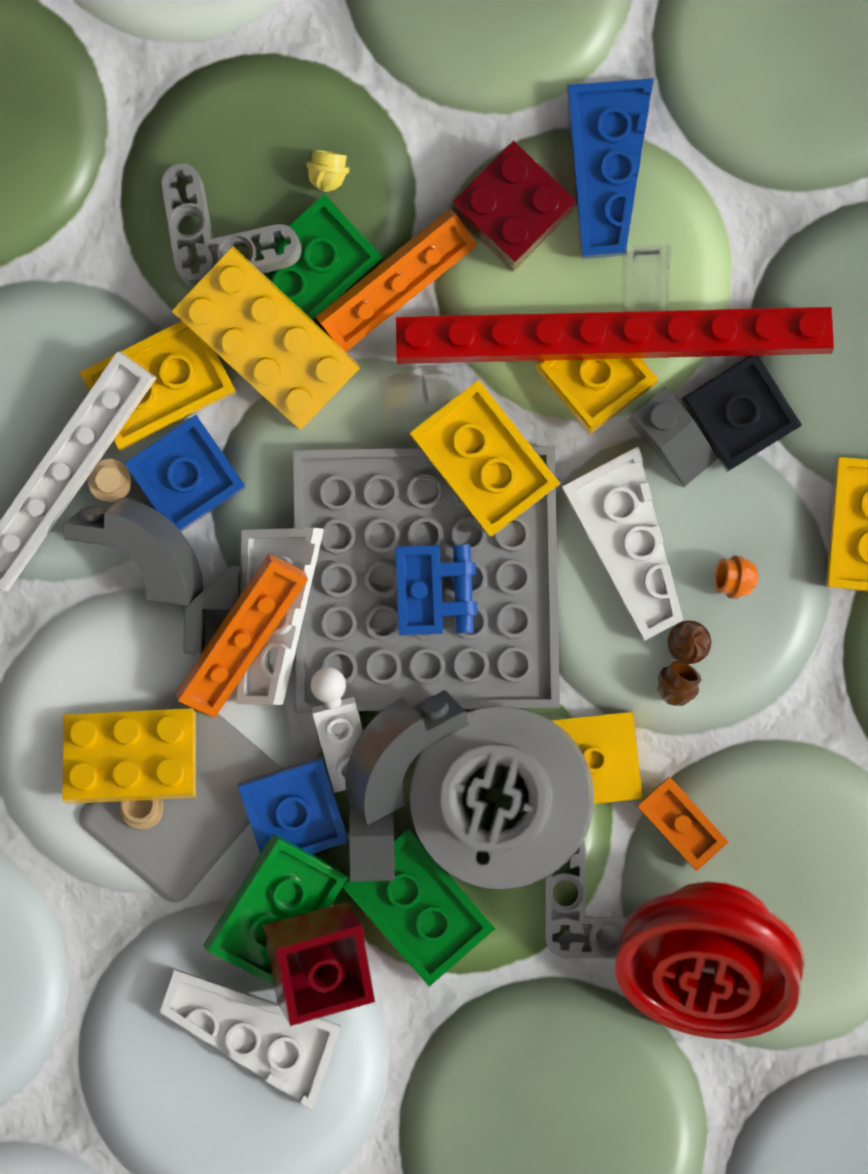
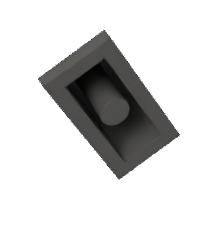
[628,387,718,487]

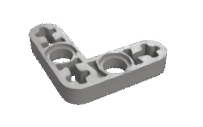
[161,163,302,287]
[544,840,628,959]

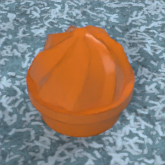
[714,555,759,599]

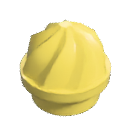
[306,150,349,192]

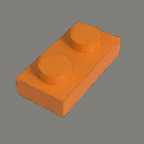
[636,776,729,871]

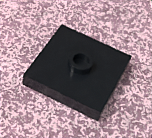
[681,356,802,472]

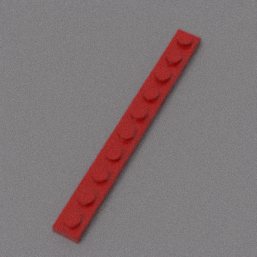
[396,307,834,364]

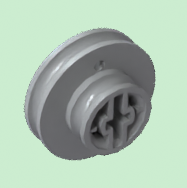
[410,707,594,889]

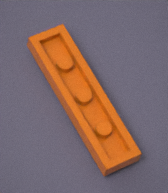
[315,208,477,352]
[175,553,309,718]

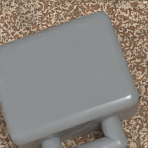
[79,698,282,902]

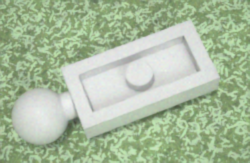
[311,667,363,793]

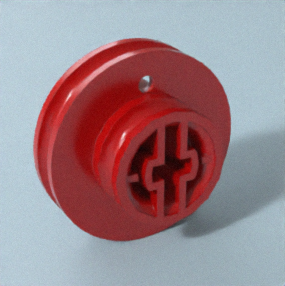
[615,881,805,1039]

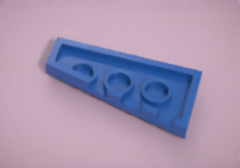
[567,78,654,259]

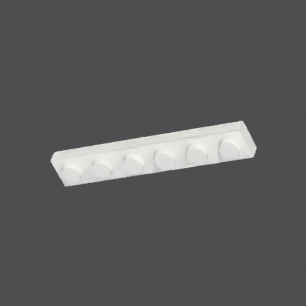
[0,351,157,592]

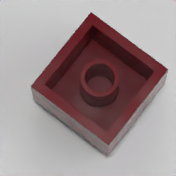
[452,140,576,272]
[263,902,375,1026]

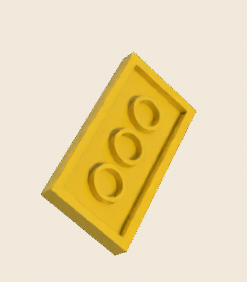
[172,246,360,430]

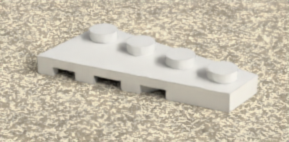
[561,446,683,641]
[237,528,324,705]
[160,969,342,1112]

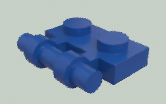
[396,545,478,636]

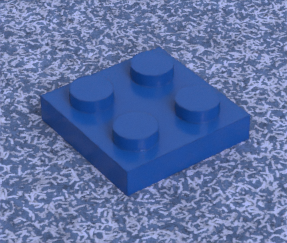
[124,414,246,532]
[238,756,349,854]

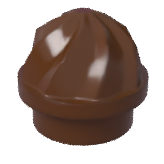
[667,620,711,664]
[657,661,701,706]

